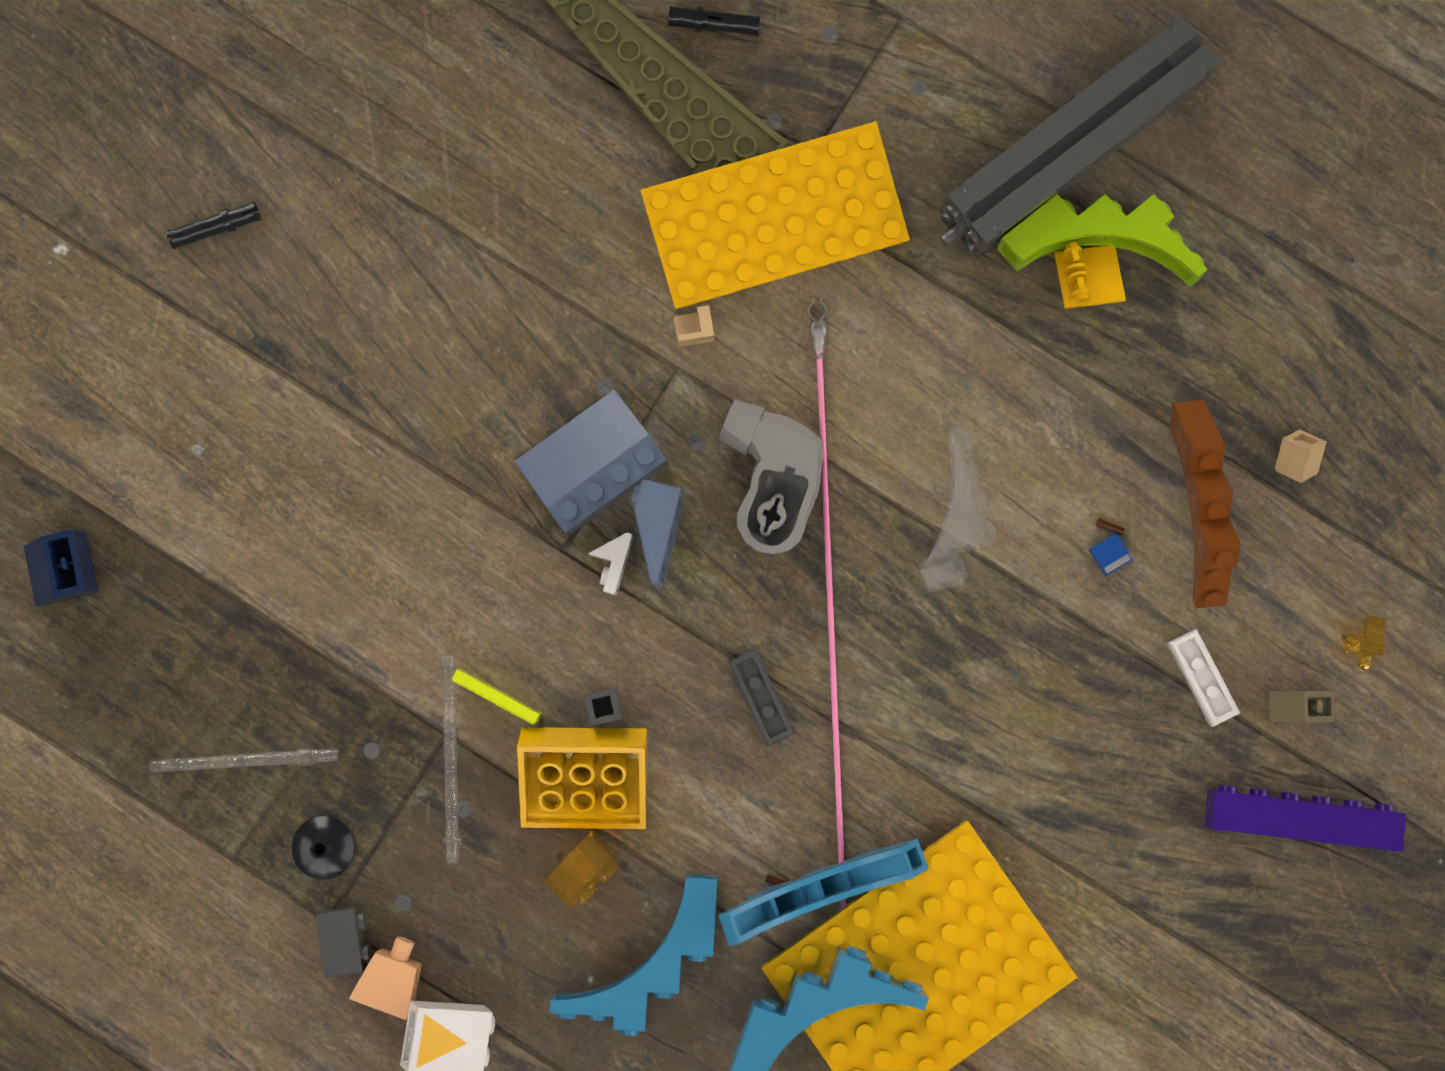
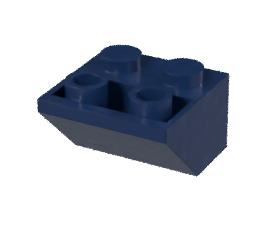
[23,529,99,607]

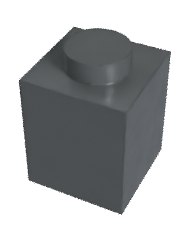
[584,688,624,726]

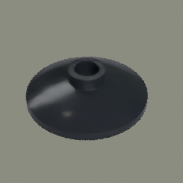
[292,816,355,879]

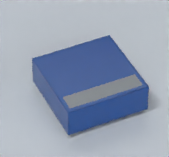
[1088,533,1133,576]

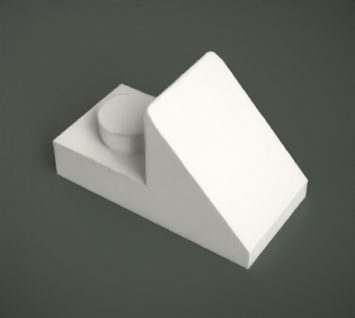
[588,533,634,596]

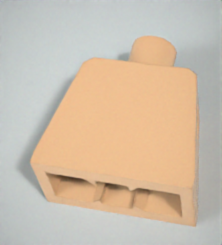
[349,936,422,1020]

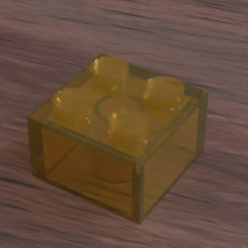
[543,829,620,909]

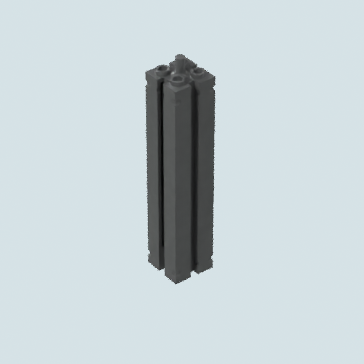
[940,15,1222,258]

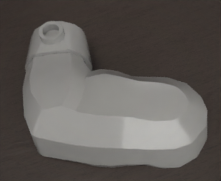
[719,399,824,554]

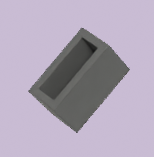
[316,904,372,978]

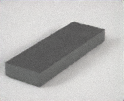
[728,649,795,747]

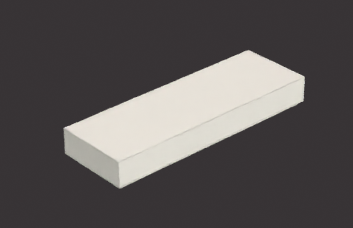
[1166,629,1240,727]

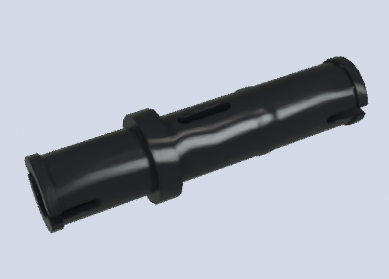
[668,6,760,36]
[166,201,261,249]

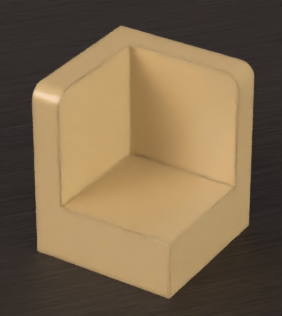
[674,305,715,347]
[1275,429,1327,483]

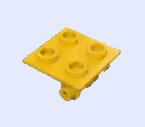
[1054,242,1126,309]

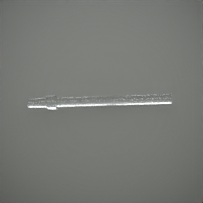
[149,747,339,773]

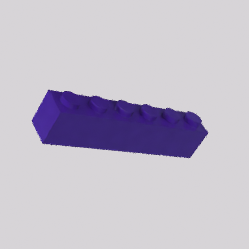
[1204,784,1406,852]

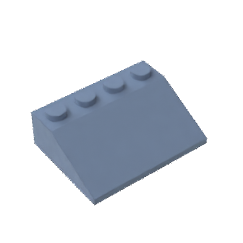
[515,390,668,536]
[631,479,685,591]

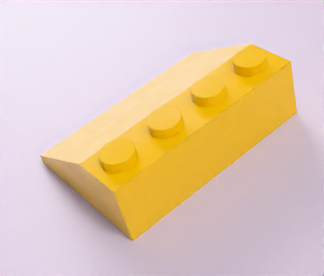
[517,727,647,829]

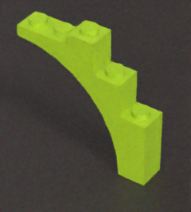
[997,194,1207,287]

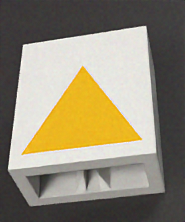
[400,1000,495,1071]

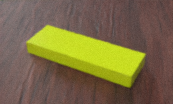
[452,669,543,725]

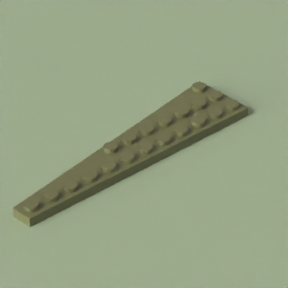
[545,0,788,174]

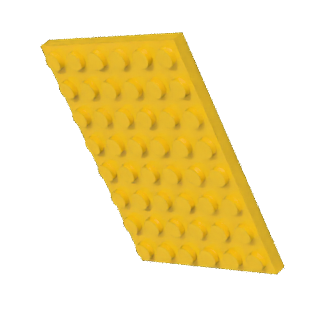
[761,820,1078,1071]

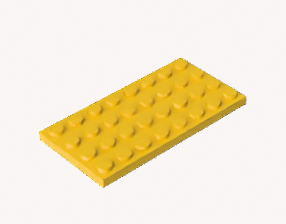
[640,121,910,310]

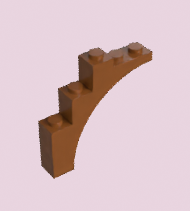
[1170,400,1241,608]

